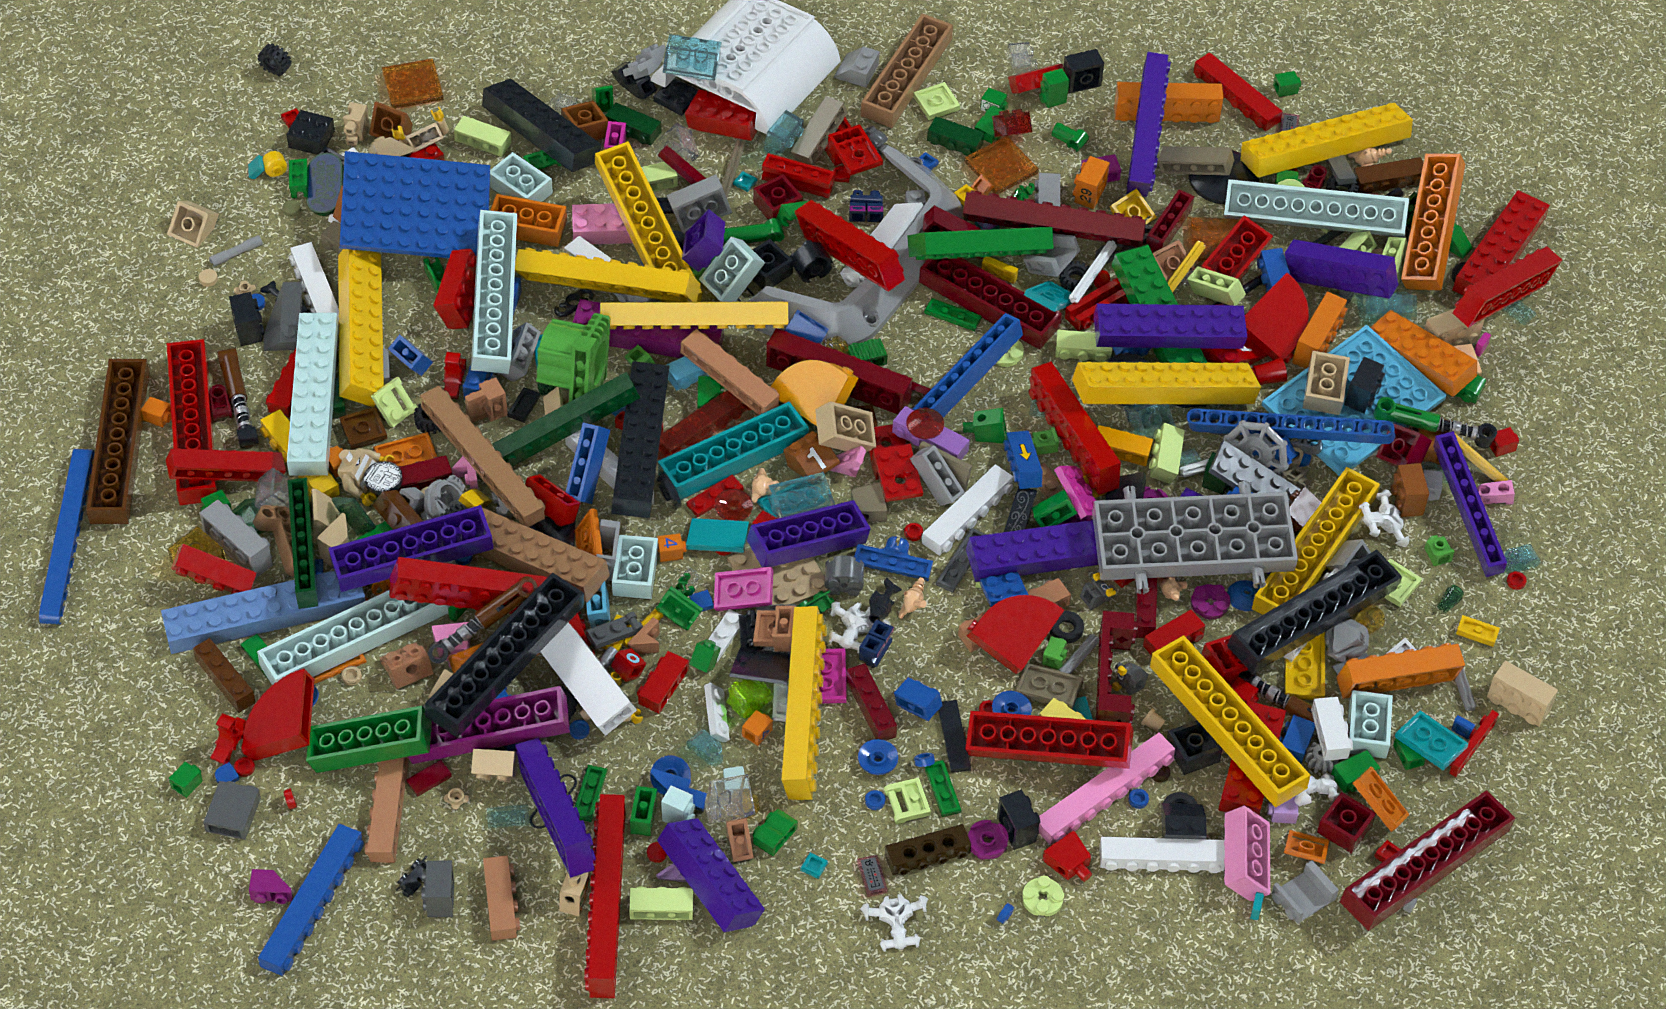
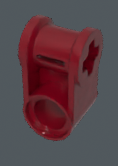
[1302,165,1327,189]
[209,384,233,421]

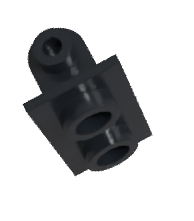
[739,610,760,650]
[396,856,428,898]

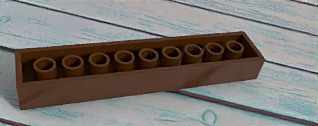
[86,359,150,524]

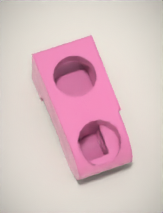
[1477,480,1515,505]

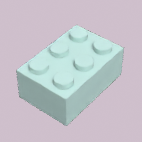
[490,152,553,202]
[699,237,765,302]
[612,535,658,599]
[1348,690,1393,759]

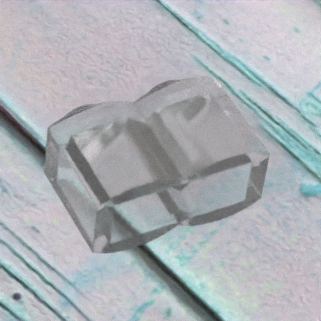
[1007,41,1038,75]

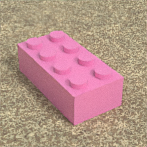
[572,203,633,244]
[1224,805,1270,901]

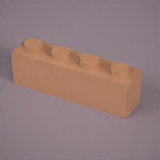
[483,855,520,940]

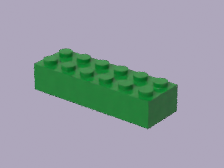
[306,705,432,773]

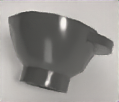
[864,126,888,149]

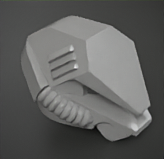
[424,475,465,518]
[1325,619,1369,662]

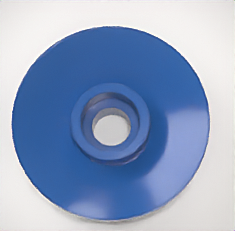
[1227,580,1260,611]
[992,691,1032,715]
[858,739,898,775]
[650,755,691,795]

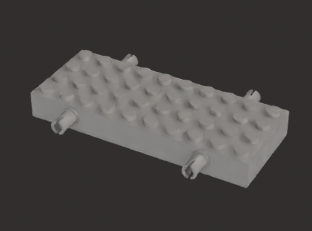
[1092,481,1298,594]

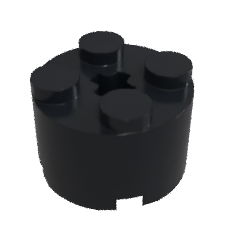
[790,240,833,283]

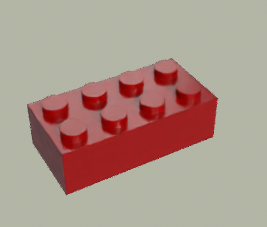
[685,90,758,141]
[1201,215,1273,281]
[433,249,477,329]

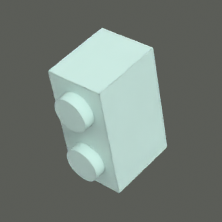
[661,786,695,823]

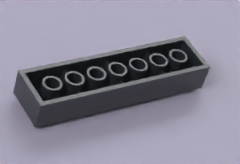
[482,79,601,172]

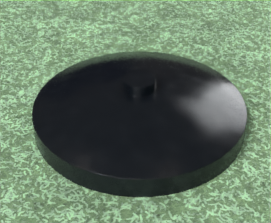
[1188,150,1259,205]

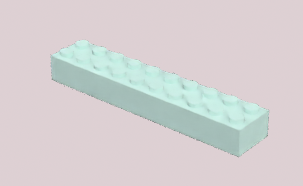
[1224,180,1409,238]
[471,210,517,374]
[287,313,339,476]
[257,591,450,685]

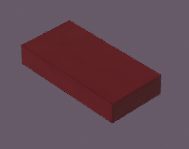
[406,760,452,797]

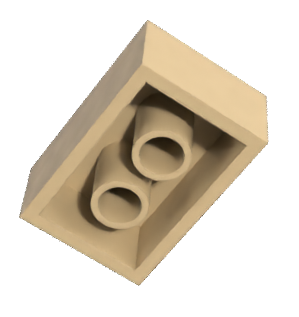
[1424,308,1485,346]
[1302,351,1350,415]
[815,401,876,452]
[1487,660,1558,727]

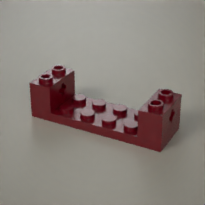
[1095,611,1138,724]

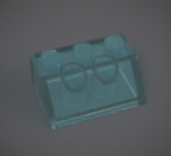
[663,34,722,81]
[1355,292,1417,321]
[767,472,835,519]

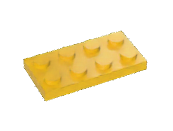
[1284,632,1325,700]

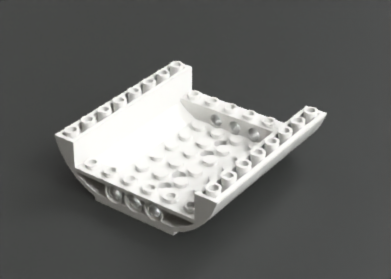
[650,0,841,136]

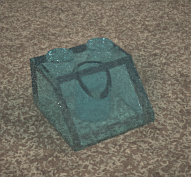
[763,110,804,154]
[1124,404,1176,441]

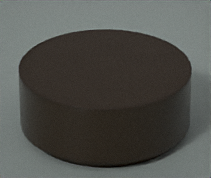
[1151,765,1170,782]

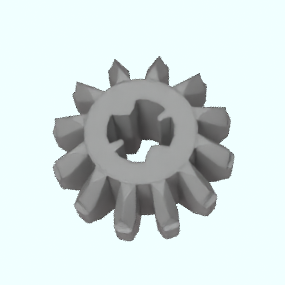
[1305,742,1339,775]

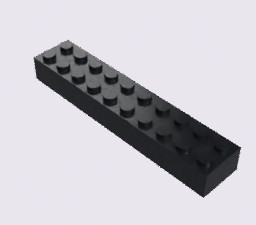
[611,361,670,519]
[1227,549,1402,674]
[425,572,584,738]

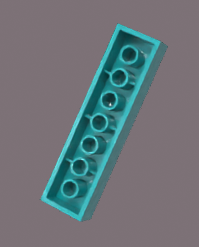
[658,401,809,500]

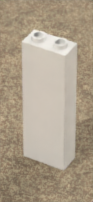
[840,202,924,287]
[540,622,637,736]

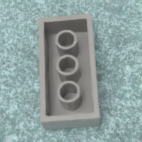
[200,499,273,579]

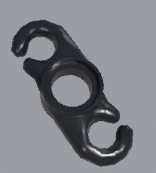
[554,289,594,317]

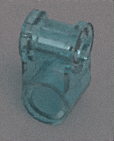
[1504,544,1541,573]
[686,729,723,766]

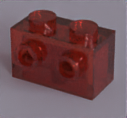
[992,109,1032,137]

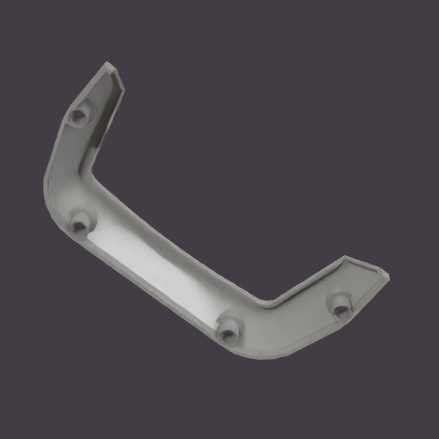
[747,144,963,351]

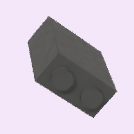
[204,781,261,840]

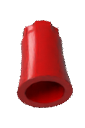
[1251,357,1287,385]

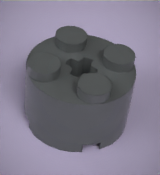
[824,555,864,596]

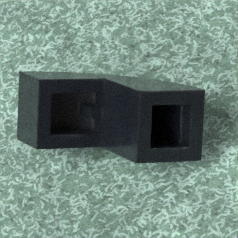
[611,61,657,99]

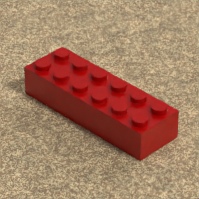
[1218,700,1286,815]

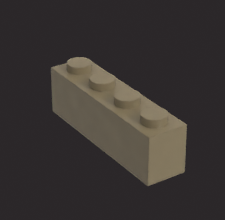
[791,96,848,165]
[1158,146,1234,175]

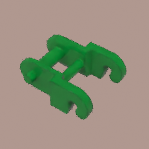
[1013,183,1035,201]
[674,573,695,597]

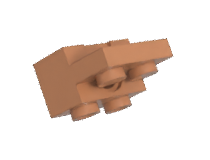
[465,377,507,423]
[753,606,796,652]
[379,642,434,689]

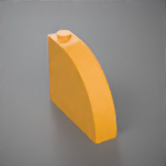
[771,360,858,426]

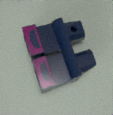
[849,190,884,222]
[859,619,894,668]

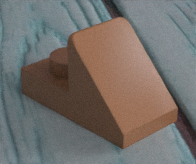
[628,617,660,654]
[726,817,754,862]

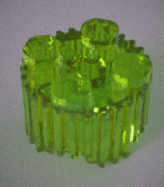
[726,679,774,719]

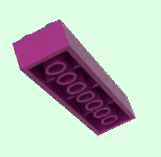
[573,299,724,358]
[408,686,570,764]

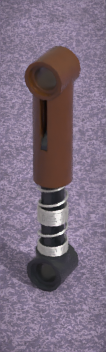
[217,347,259,448]
[428,576,538,663]
[1238,670,1349,734]

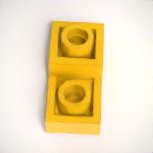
[458,488,492,509]

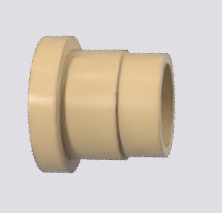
[1141,708,1166,732]

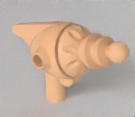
[1348,148,1392,167]
[752,468,779,503]
[898,577,926,619]
[1157,577,1187,601]

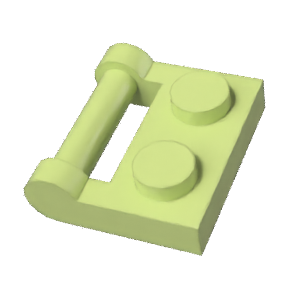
[371,377,418,427]
[884,778,931,824]

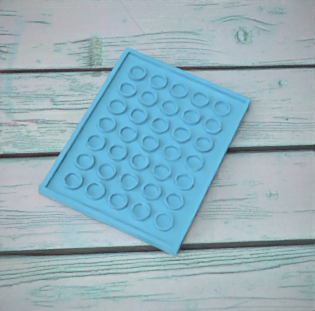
[1261,325,1447,476]

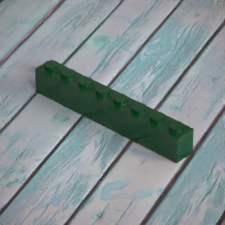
[493,372,640,467]
[287,477,319,609]

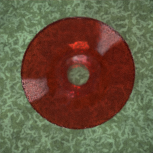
[906,408,944,439]
[714,489,753,521]

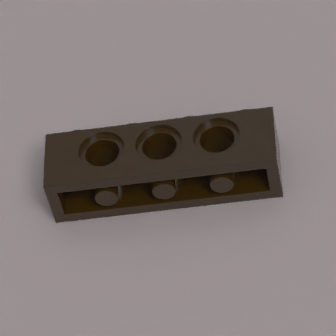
[884,824,971,876]

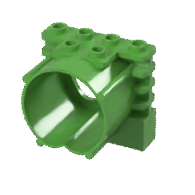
[536,313,610,402]

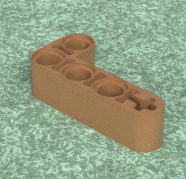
[253,505,294,577]

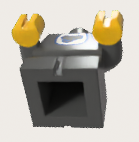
[1080,572,1116,610]
[1112,662,1149,695]

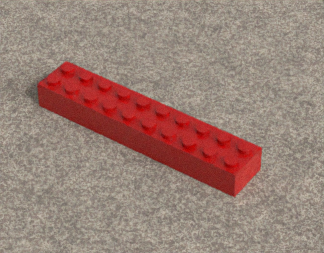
[166,339,218,506]
[584,794,626,998]

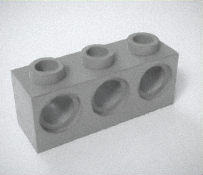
[500,322,541,382]

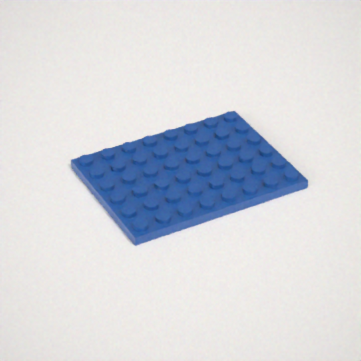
[339,151,490,258]

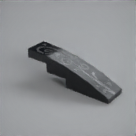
[1004,486,1037,532]

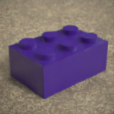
[682,209,725,272]

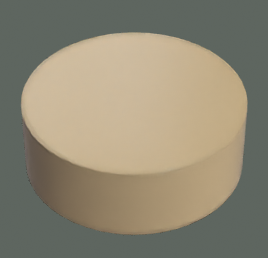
[199,269,218,287]
[341,666,362,686]

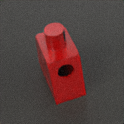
[1042,830,1092,882]

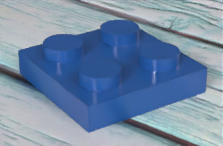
[980,572,1028,608]

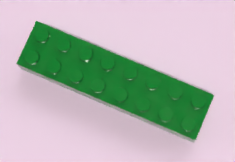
[907,227,1054,260]
[1111,245,1208,363]

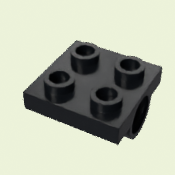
[653,78,698,116]

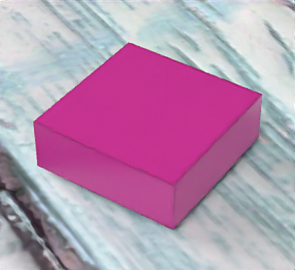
[1474,332,1491,357]

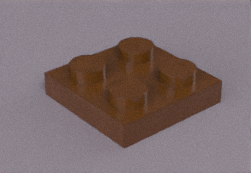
[339,407,387,450]

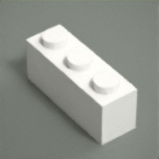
[1311,697,1353,761]

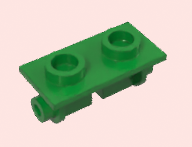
[797,590,835,613]

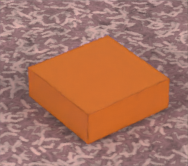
[970,174,994,195]

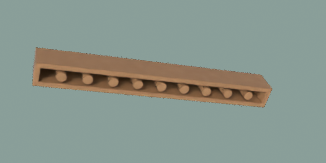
[420,386,545,527]

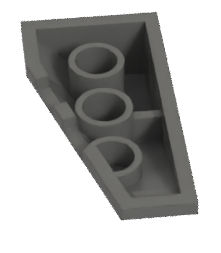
[264,282,302,351]

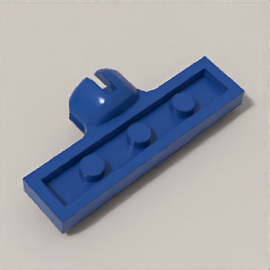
[854,536,933,581]

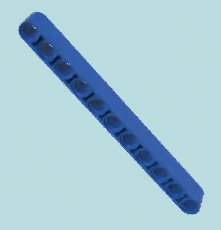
[1187,409,1395,444]
[39,449,95,624]

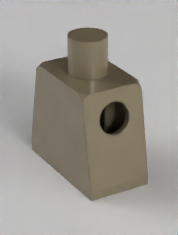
[841,482,887,522]

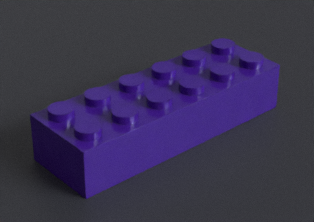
[1285,239,1398,299]
[747,500,871,568]
[657,818,765,932]

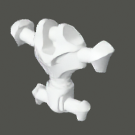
[1359,489,1409,547]
[829,602,890,653]
[1294,773,1339,807]
[860,894,928,952]

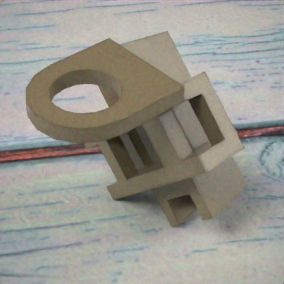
[1279,447,1311,489]

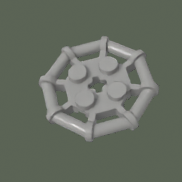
[1223,420,1289,475]

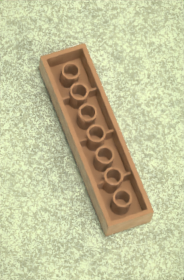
[861,13,953,128]
[477,508,610,603]

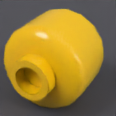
[263,151,287,177]

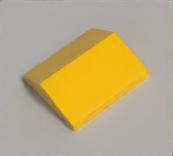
[1110,188,1157,225]

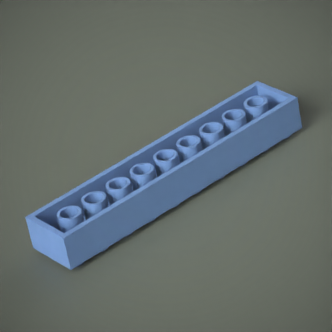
[161,571,366,654]

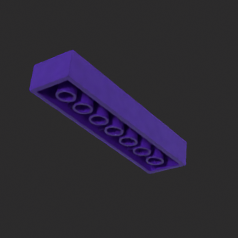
[1126,52,1171,197]
[1093,304,1247,349]
[328,505,494,592]
[966,520,1099,582]
[515,738,596,878]

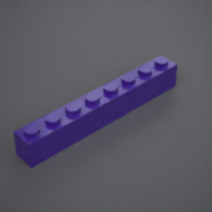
[1433,431,1507,577]

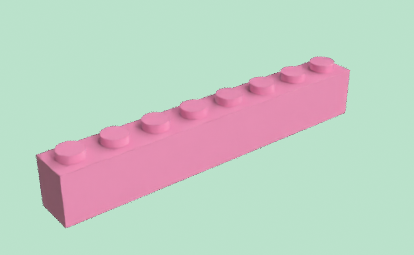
[1038,732,1175,845]

